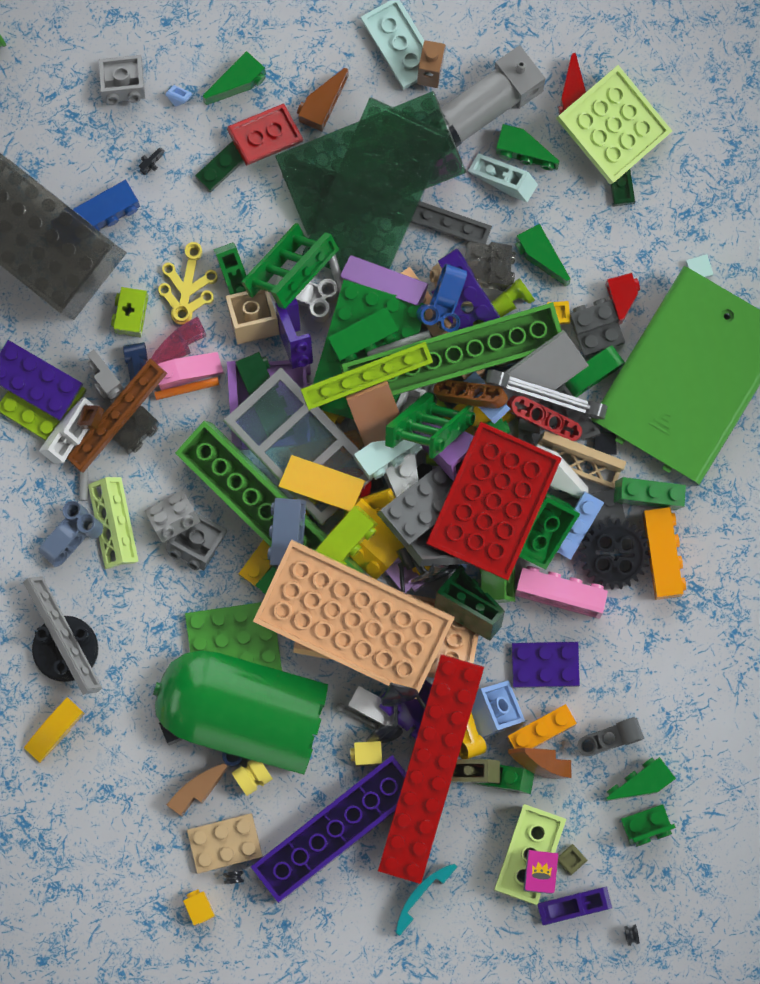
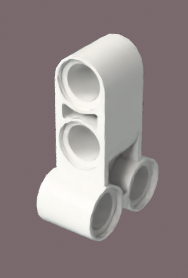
[274,276,338,322]

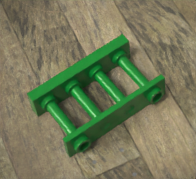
[241,223,339,309]
[385,392,475,459]

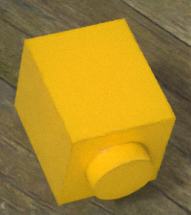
[183,889,216,926]

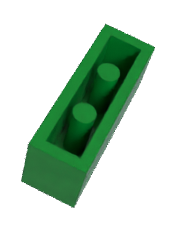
[328,307,399,363]
[613,477,686,510]

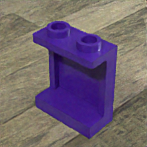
[275,298,313,369]

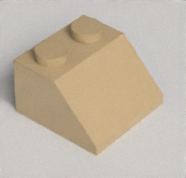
[225,289,279,345]

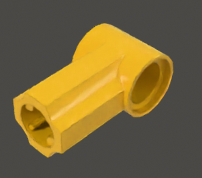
[459,712,486,759]

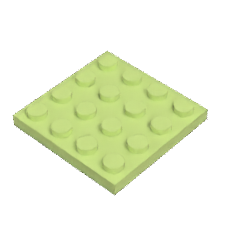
[556,65,672,185]

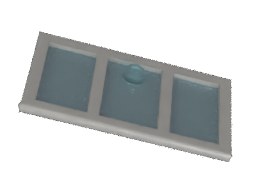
[223,368,373,526]

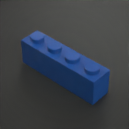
[51,179,140,248]

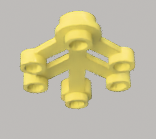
[158,242,218,325]

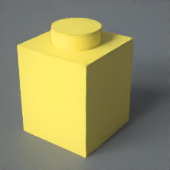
[350,741,382,767]

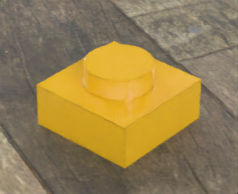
[547,301,570,325]

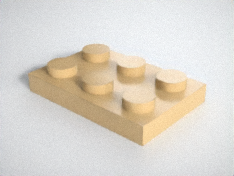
[187,813,263,874]

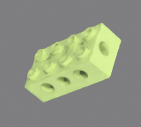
[494,804,566,905]

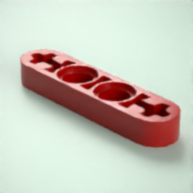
[507,395,582,441]

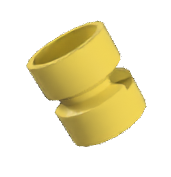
[231,760,273,796]

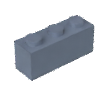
[268,498,306,566]

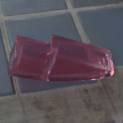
[151,316,207,364]

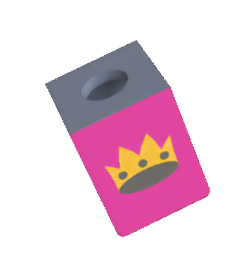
[524,850,558,894]

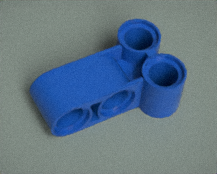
[416,264,467,332]

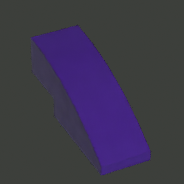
[538,886,612,926]

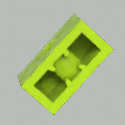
[111,287,149,337]

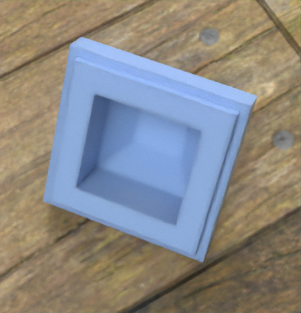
[165,85,192,107]

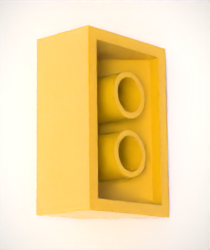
[327,498,404,580]

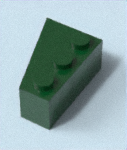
[434,564,505,641]

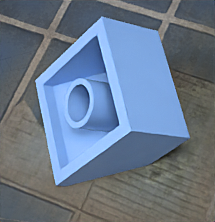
[472,680,525,738]

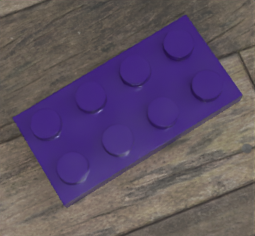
[0,340,83,421]

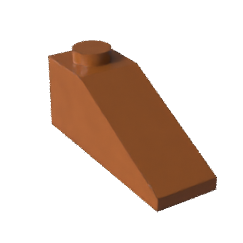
[297,68,349,132]

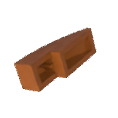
[508,748,572,779]

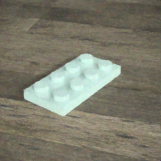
[361,0,432,90]

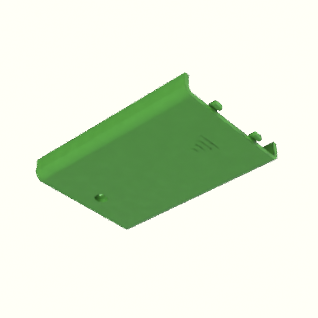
[591,266,760,486]

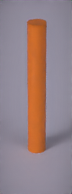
[154,377,220,400]

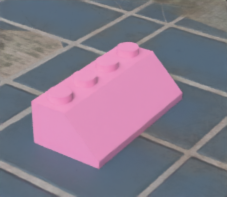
[515,566,608,619]

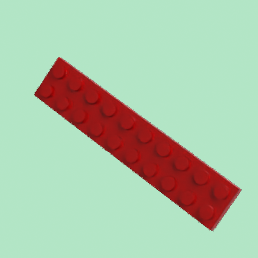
[378,654,484,884]

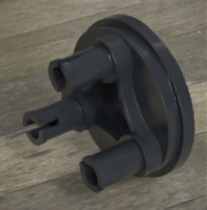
[32,616,99,682]

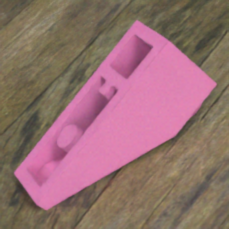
[158,352,224,390]

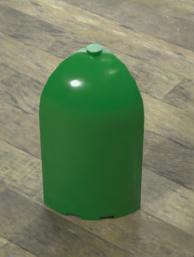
[153,650,328,775]

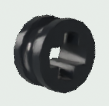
[223,871,244,884]
[624,924,640,946]

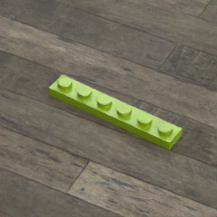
[300,342,433,410]

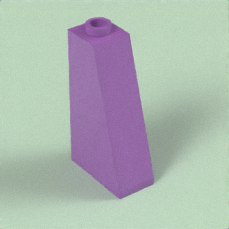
[413,422,473,481]

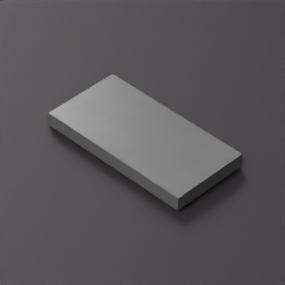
[503,330,589,410]

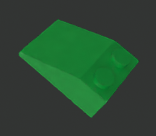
[519,493,580,570]

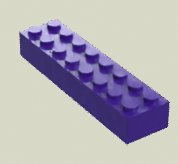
[251,755,406,903]

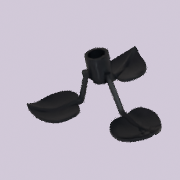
[396,547,457,593]
[366,683,426,743]

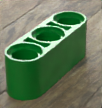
[565,345,625,397]

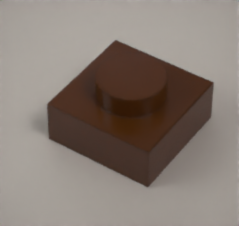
[76,405,104,429]

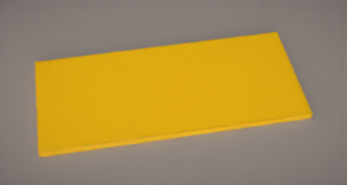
[278,455,365,512]

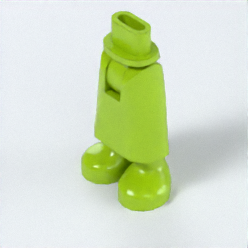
[473,278,535,326]

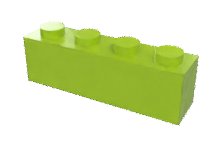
[315,506,378,565]

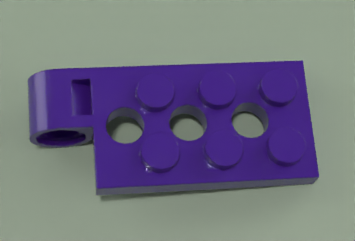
[431,249,501,331]

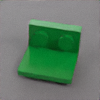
[621,804,676,847]

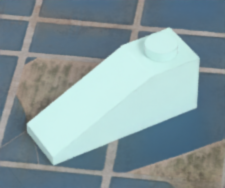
[468,153,538,202]

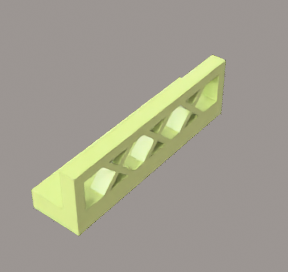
[88,477,139,569]

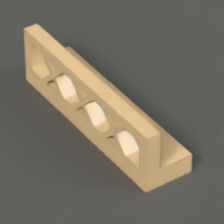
[537,431,627,489]

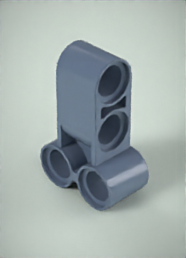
[39,501,103,567]

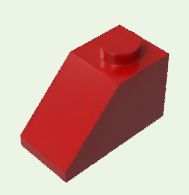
[606,273,640,325]

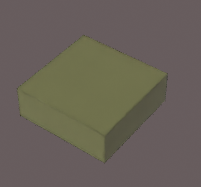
[558,844,588,875]

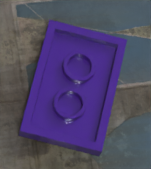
[512,642,580,688]

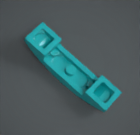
[396,864,458,936]

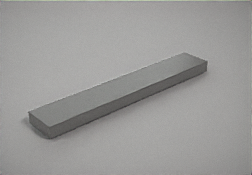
[23,576,102,695]

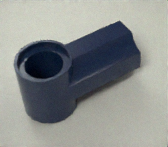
[123,342,148,381]

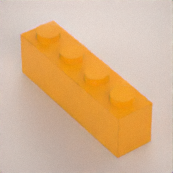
[642,507,686,600]

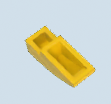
[24,697,85,763]

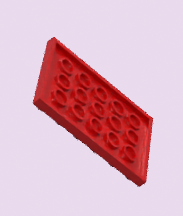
[426,422,562,581]

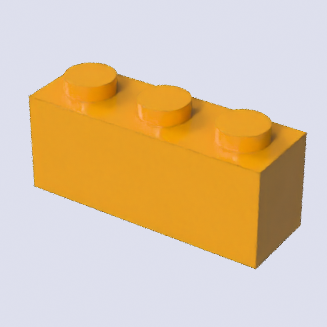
[506,704,577,749]

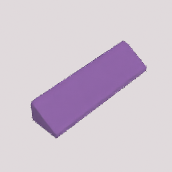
[340,255,429,305]

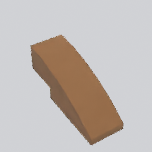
[166,763,229,816]

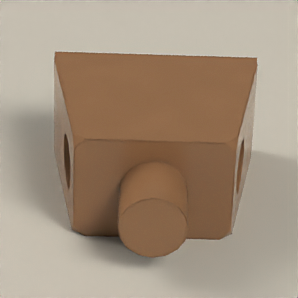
[417,40,446,88]

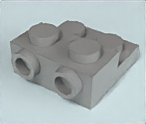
[99,55,145,105]
[87,349,124,403]
[144,490,201,543]

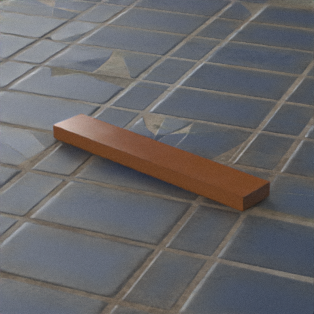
[66,358,168,473]

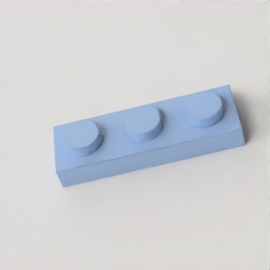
[557,491,604,560]

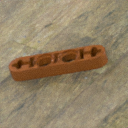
[433,380,508,409]

